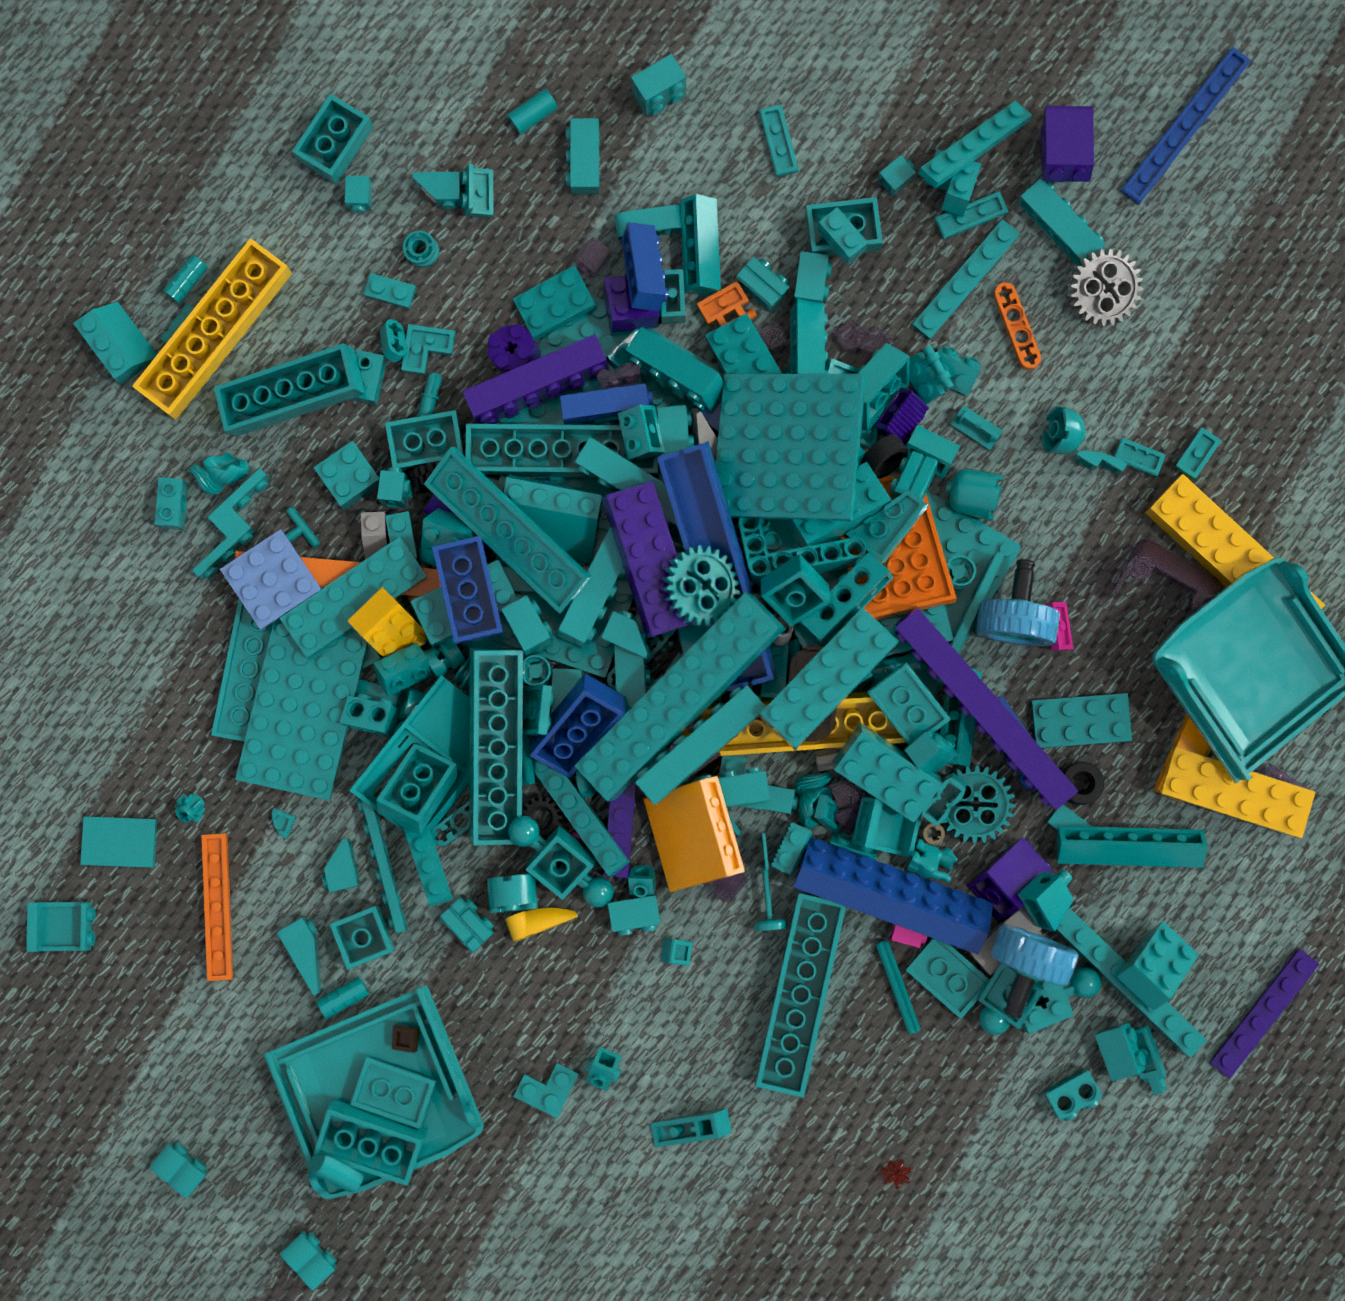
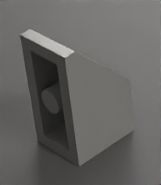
[361,511,389,560]

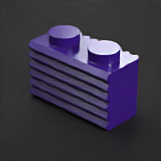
[874,387,929,444]

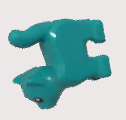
[906,839,958,883]

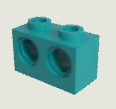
[340,693,400,738]
[1042,1068,1103,1121]

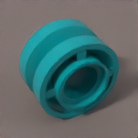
[403,231,439,268]

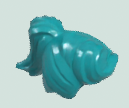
[188,452,249,495]
[795,771,833,829]

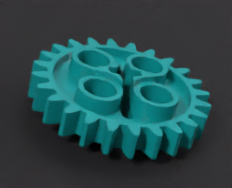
[663,546,740,626]
[942,765,1016,844]

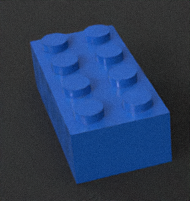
[432,536,503,645]
[530,674,625,778]

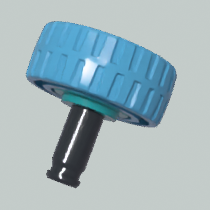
[976,559,1059,646]
[991,924,1078,1019]

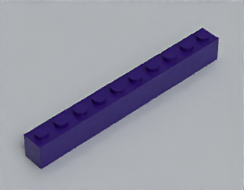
[894,606,1079,810]

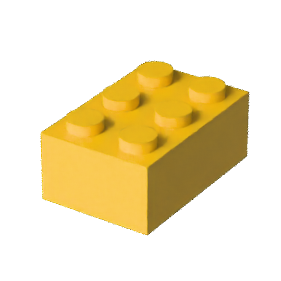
[347,587,428,658]

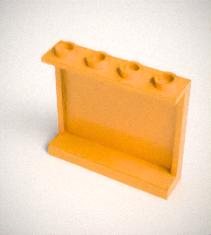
[643,776,745,892]

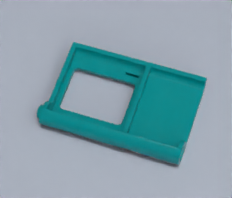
[349,675,470,841]

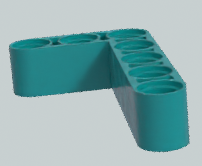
[739,518,866,585]

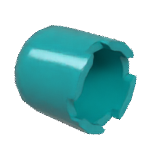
[945,468,1004,522]

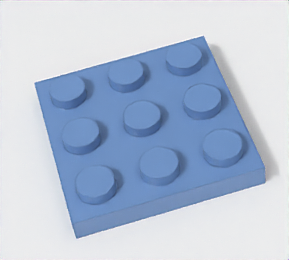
[220,529,321,630]

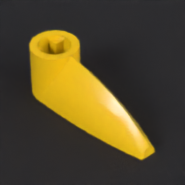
[505,908,578,942]

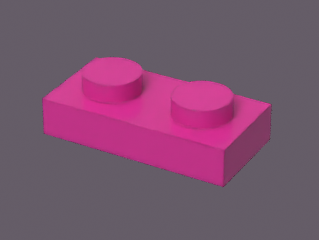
[1045,602,1073,651]

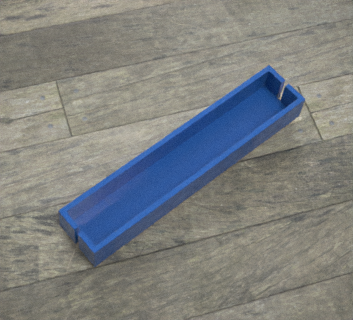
[657,441,778,692]

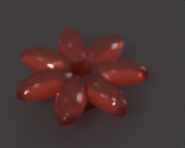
[880,1159,912,1189]

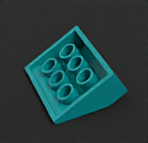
[504,475,604,563]

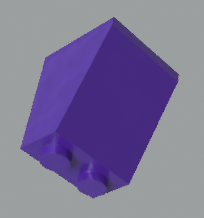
[1039,106,1094,182]
[966,837,1055,922]

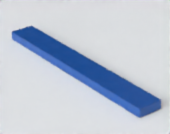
[1120,47,1251,205]

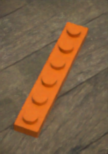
[201,833,233,981]

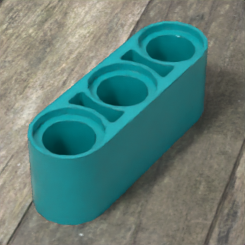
[614,205,681,241]

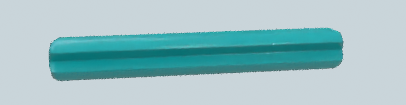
[876,940,921,1034]

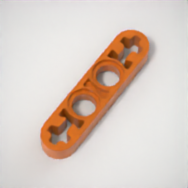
[994,282,1041,371]

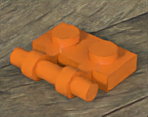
[696,281,757,331]

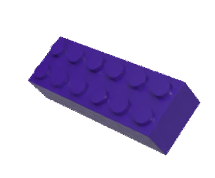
[463,334,610,424]
[602,481,693,638]

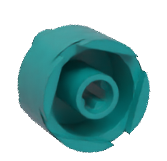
[487,874,538,913]

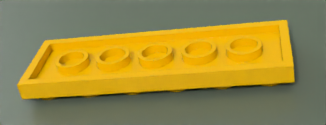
[1160,747,1316,839]

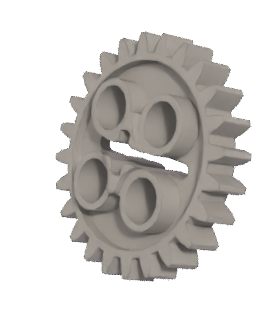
[1067,248,1144,326]

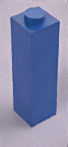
[560,383,653,424]

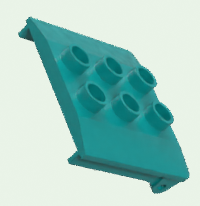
[1152,558,1345,783]
[263,985,484,1199]

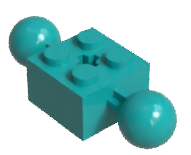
[508,816,614,908]
[979,967,1101,1035]

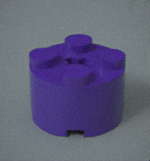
[488,324,541,374]

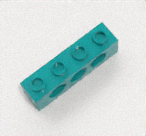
[800,552,894,646]

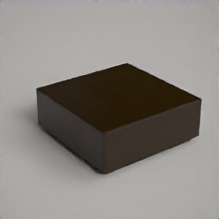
[392,1023,419,1053]

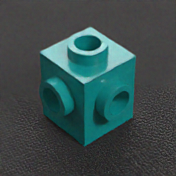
[584,1047,622,1091]

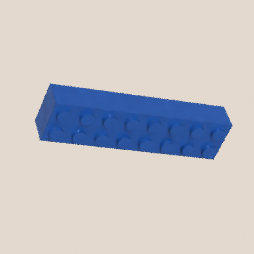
[794,837,993,955]

